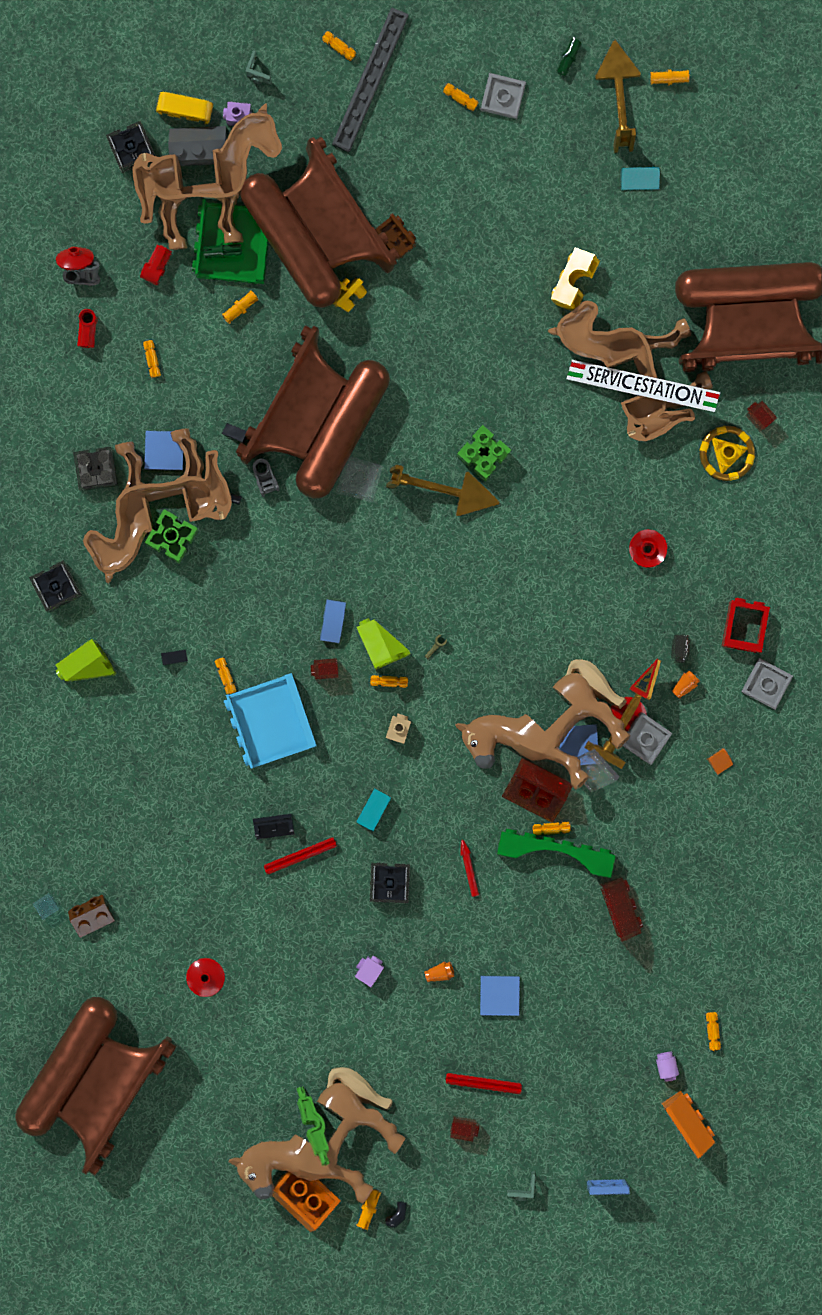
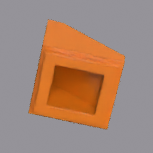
[707,748,733,775]

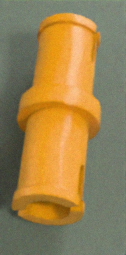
[651,69,689,85]
[222,291,259,324]
[357,1189,382,1230]

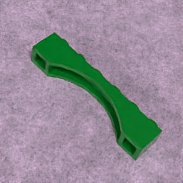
[497,828,616,878]

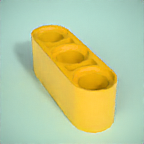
[156,92,213,124]

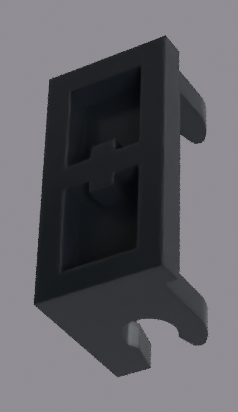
[253,814,295,840]

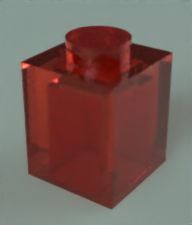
[745,401,777,433]
[311,658,339,680]
[450,1116,479,1142]

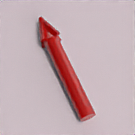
[460,840,479,897]

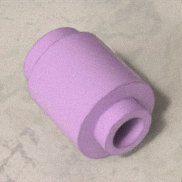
[656,1052,679,1082]

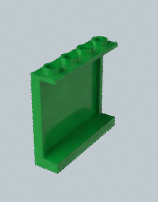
[192,199,269,284]

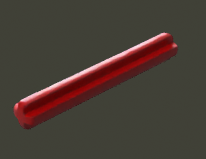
[264,838,337,874]
[445,1073,522,1094]

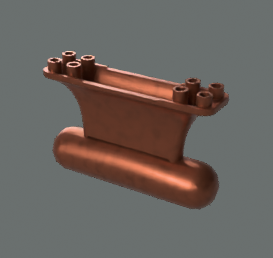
[240,137,399,308]
[675,262,822,372]
[236,325,390,499]
[15,997,177,1176]

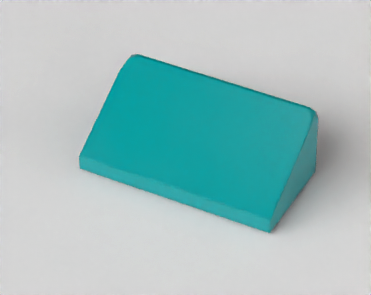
[621,167,660,190]
[357,788,391,831]

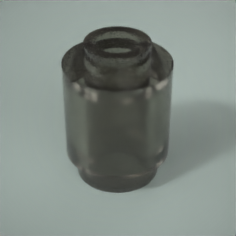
[671,635,691,663]

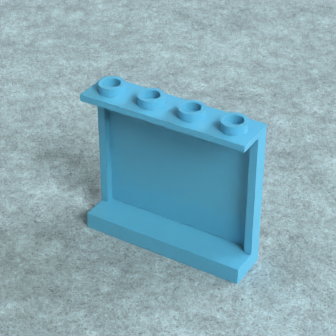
[224,673,317,768]

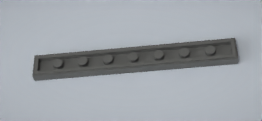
[332,7,409,153]

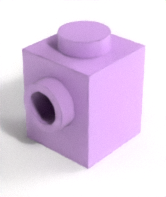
[223,102,252,126]
[355,955,384,987]

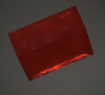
[502,758,572,823]
[599,877,643,942]

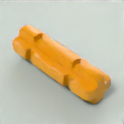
[322,31,356,61]
[443,83,478,111]
[143,340,161,378]
[215,658,236,695]
[370,675,408,688]
[533,822,570,835]
[706,1012,721,1051]

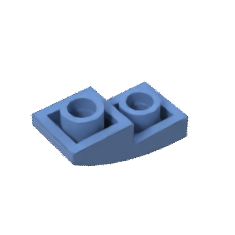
[320,600,346,643]

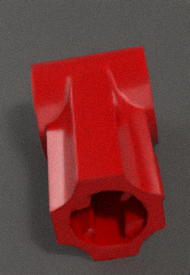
[140,244,172,286]
[77,309,98,348]

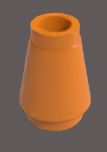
[672,671,700,699]
[425,961,455,982]

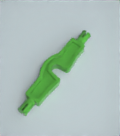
[297,1086,330,1166]

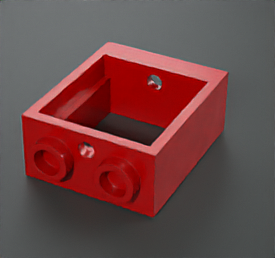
[722,598,770,653]

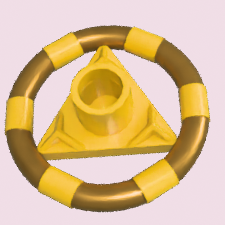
[699,426,755,481]

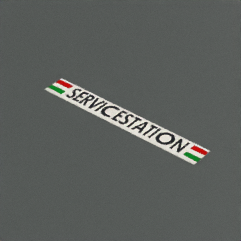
[567,360,720,412]

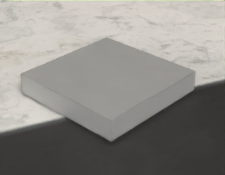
[480,73,526,119]
[741,658,793,710]
[623,712,672,765]

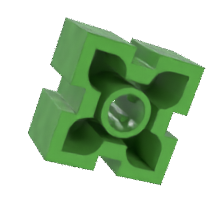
[457,425,511,481]
[145,510,198,564]

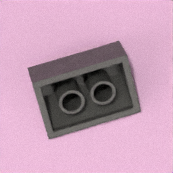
[168,126,227,166]

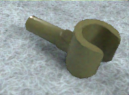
[425,635,447,659]

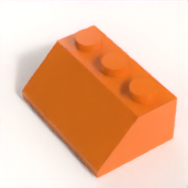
[662,1091,715,1158]
[272,1171,340,1232]

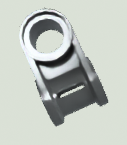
[62,261,100,286]
[253,459,280,497]

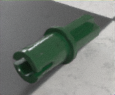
[556,38,582,76]
[204,243,242,259]

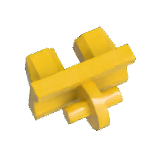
[333,278,367,312]

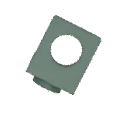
[245,50,272,85]
[507,1171,535,1201]

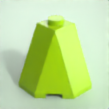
[357,618,410,670]
[56,639,117,682]

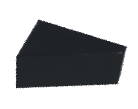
[222,423,247,443]
[161,649,188,666]

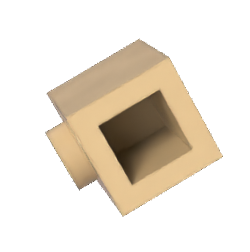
[386,714,411,744]

